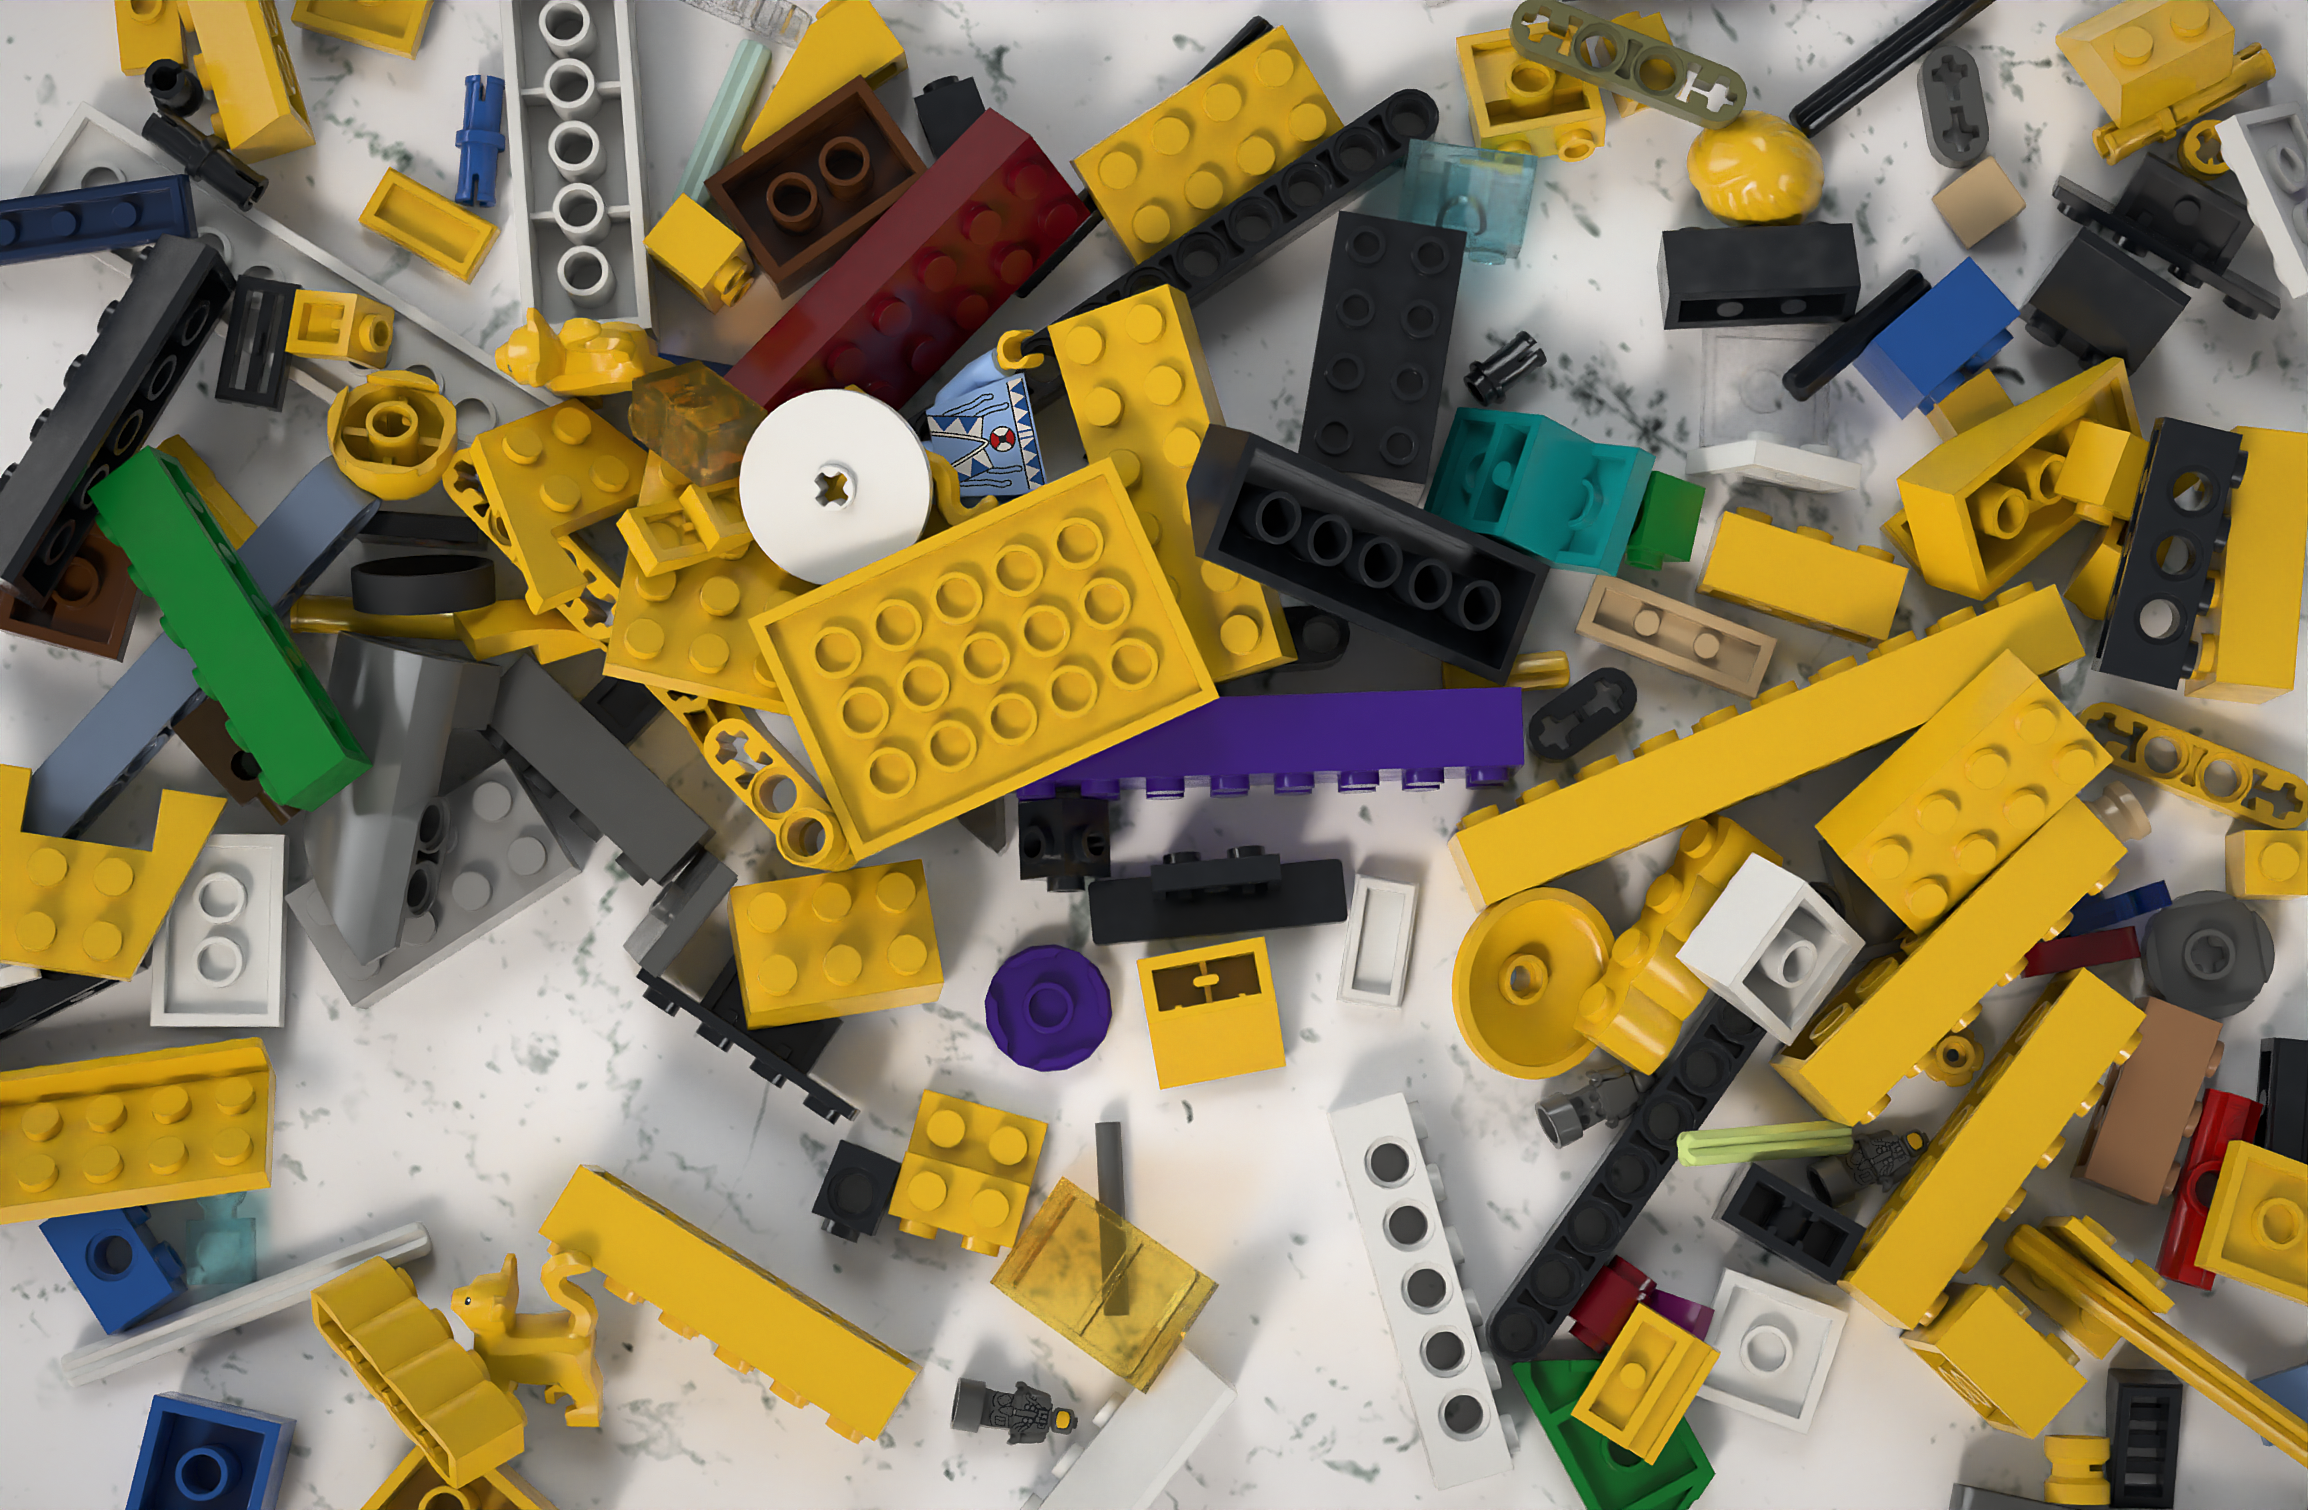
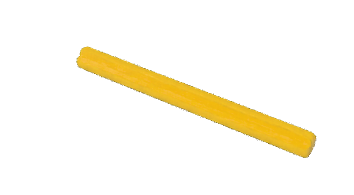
[2003,1224,2308,1469]

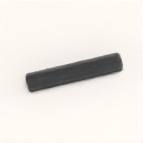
[1782,269,1932,402]

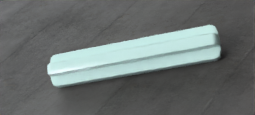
[672,39,772,211]

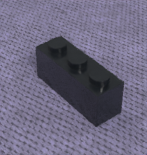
[1656,221,1861,330]

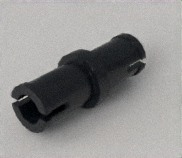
[141,104,269,212]

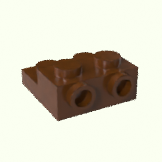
[0,522,143,663]

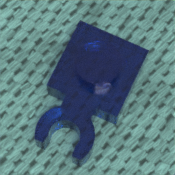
[2057,880,2173,939]

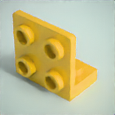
[1997,1215,2175,1360]

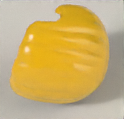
[1686,110,1825,228]

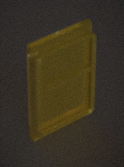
[990,1176,1219,1394]

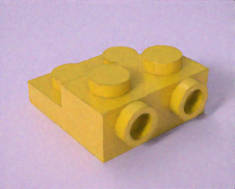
[1456,21,1606,173]
[888,1089,1049,1257]

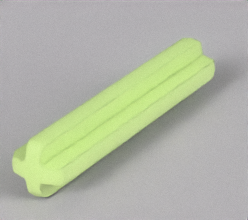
[1676,1120,1854,1167]

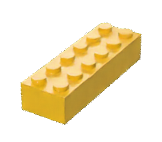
[1047,284,1299,687]
[1768,795,2128,1127]
[1836,967,2147,1331]
[538,1164,924,1444]

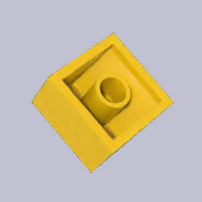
[2055,0,2235,130]

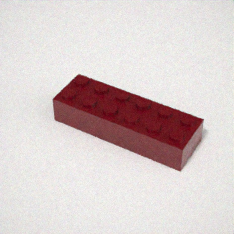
[721,107,1091,423]

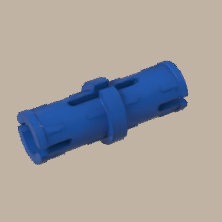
[455,75,506,208]

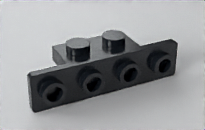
[2052,151,2281,320]
[1088,845,1348,946]
[636,954,861,1125]

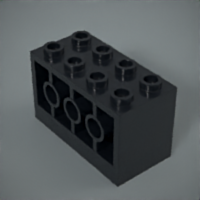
[1298,210,1467,506]

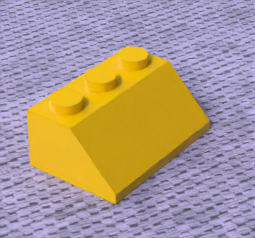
[176,0,316,165]

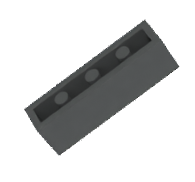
[477,652,717,888]

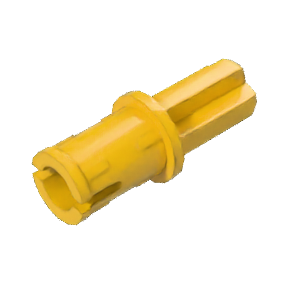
[1441,650,1570,692]

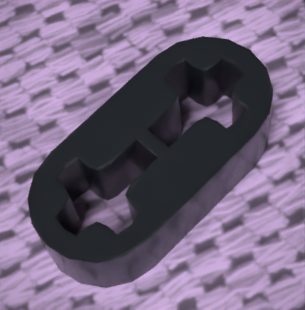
[1526,667,1637,763]

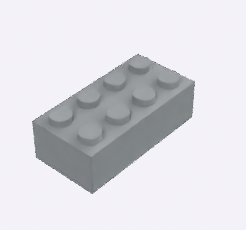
[284,758,582,1009]

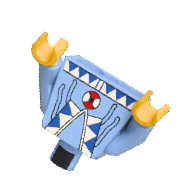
[921,329,1047,509]

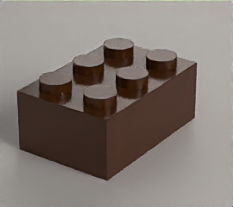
[703,74,928,301]

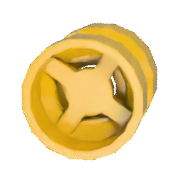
[2044,1435,2110,1505]

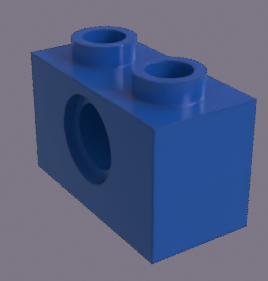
[38,1205,188,1335]

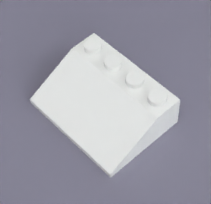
[1020,1337,1238,1510]

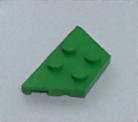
[1508,1358,1716,1510]

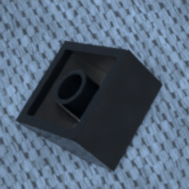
[2018,226,2192,378]

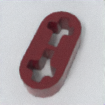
[2020,926,2141,979]

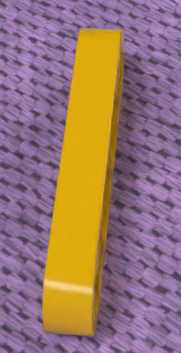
[2075,702,2308,830]

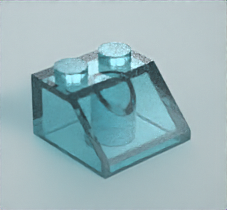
[1396,139,1538,265]

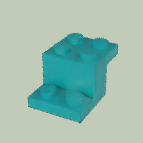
[1423,407,1656,577]

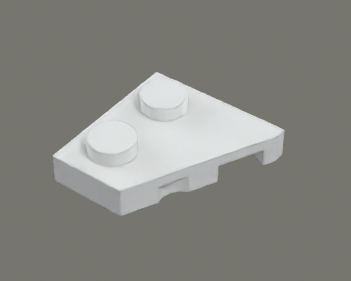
[1685,431,1862,494]

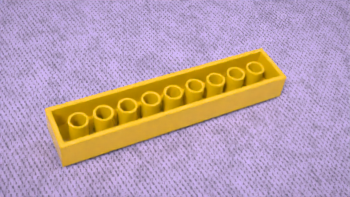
[1447,581,2086,914]

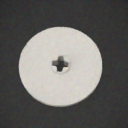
[739,389,933,585]

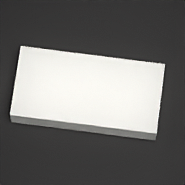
[1336,873,1420,1011]

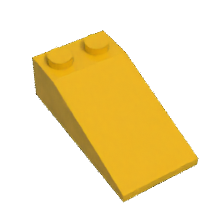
[1896,357,2143,601]

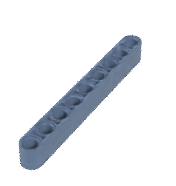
[22,455,382,840]

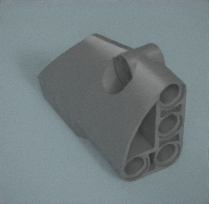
[303,630,503,966]

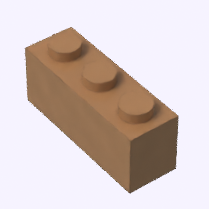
[2070,996,2225,1206]

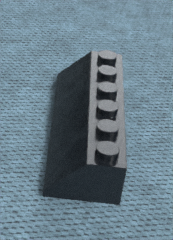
[0,233,237,612]
[1186,423,1550,686]

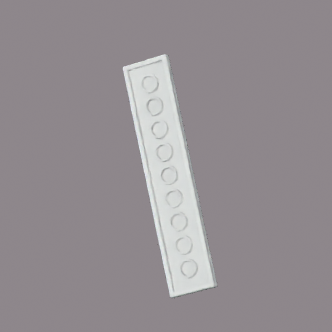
[17,100,564,493]

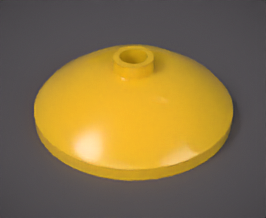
[1452,886,1615,1080]

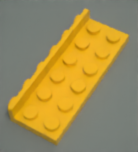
[0,1037,276,1225]

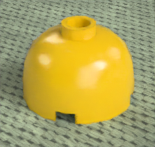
[327,370,458,501]

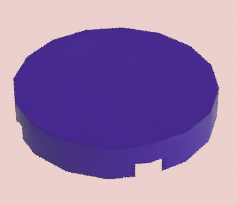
[984,944,1112,1072]

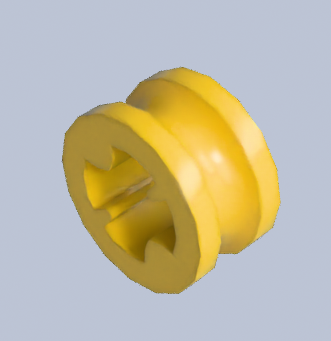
[2177,119,2230,182]

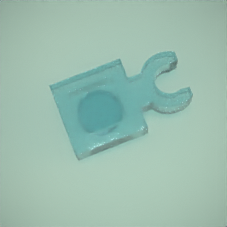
[186,1191,257,1285]

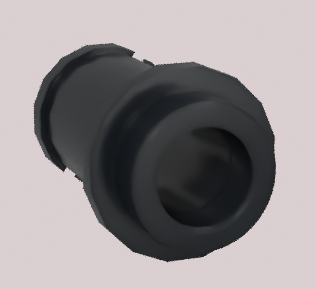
[144,59,204,118]
[1463,330,1547,407]

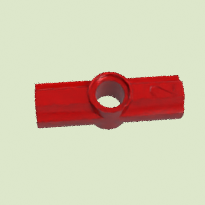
[2154,1088,2263,1291]

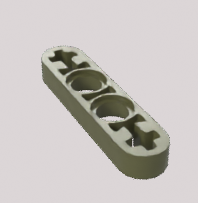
[1509,0,1747,130]

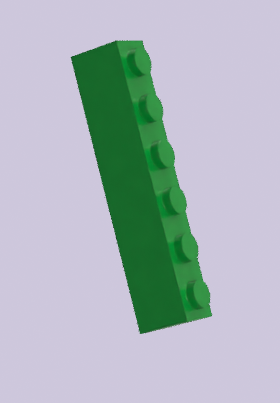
[87,445,373,812]

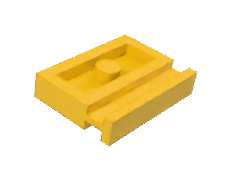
[1571,1301,1721,1465]

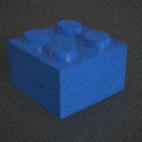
[1852,256,2021,420]
[125,1391,297,1510]

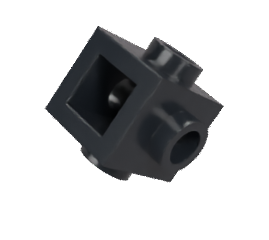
[1018,798,1111,893]

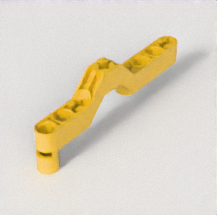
[442,447,858,872]

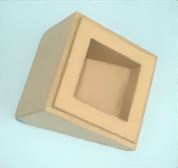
[1931,155,2026,250]

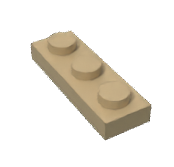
[1574,575,1778,701]

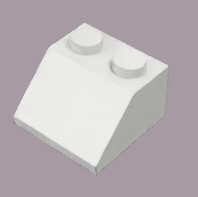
[1676,852,1866,1046]

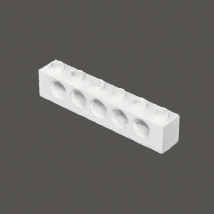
[1326,1091,1521,1491]

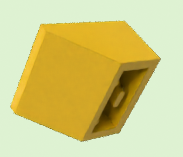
[1136,936,1286,1090]

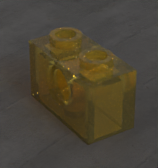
[628,360,768,488]

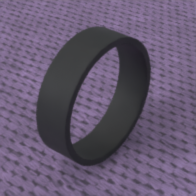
[351,555,496,615]

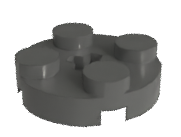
[2140,890,2275,1019]

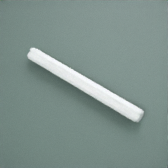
[61,1222,433,1387]

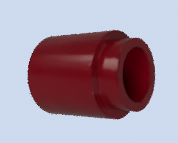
[1568,1254,1658,1355]

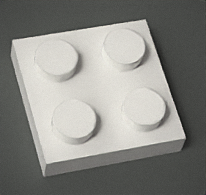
[1696,1268,1849,1436]

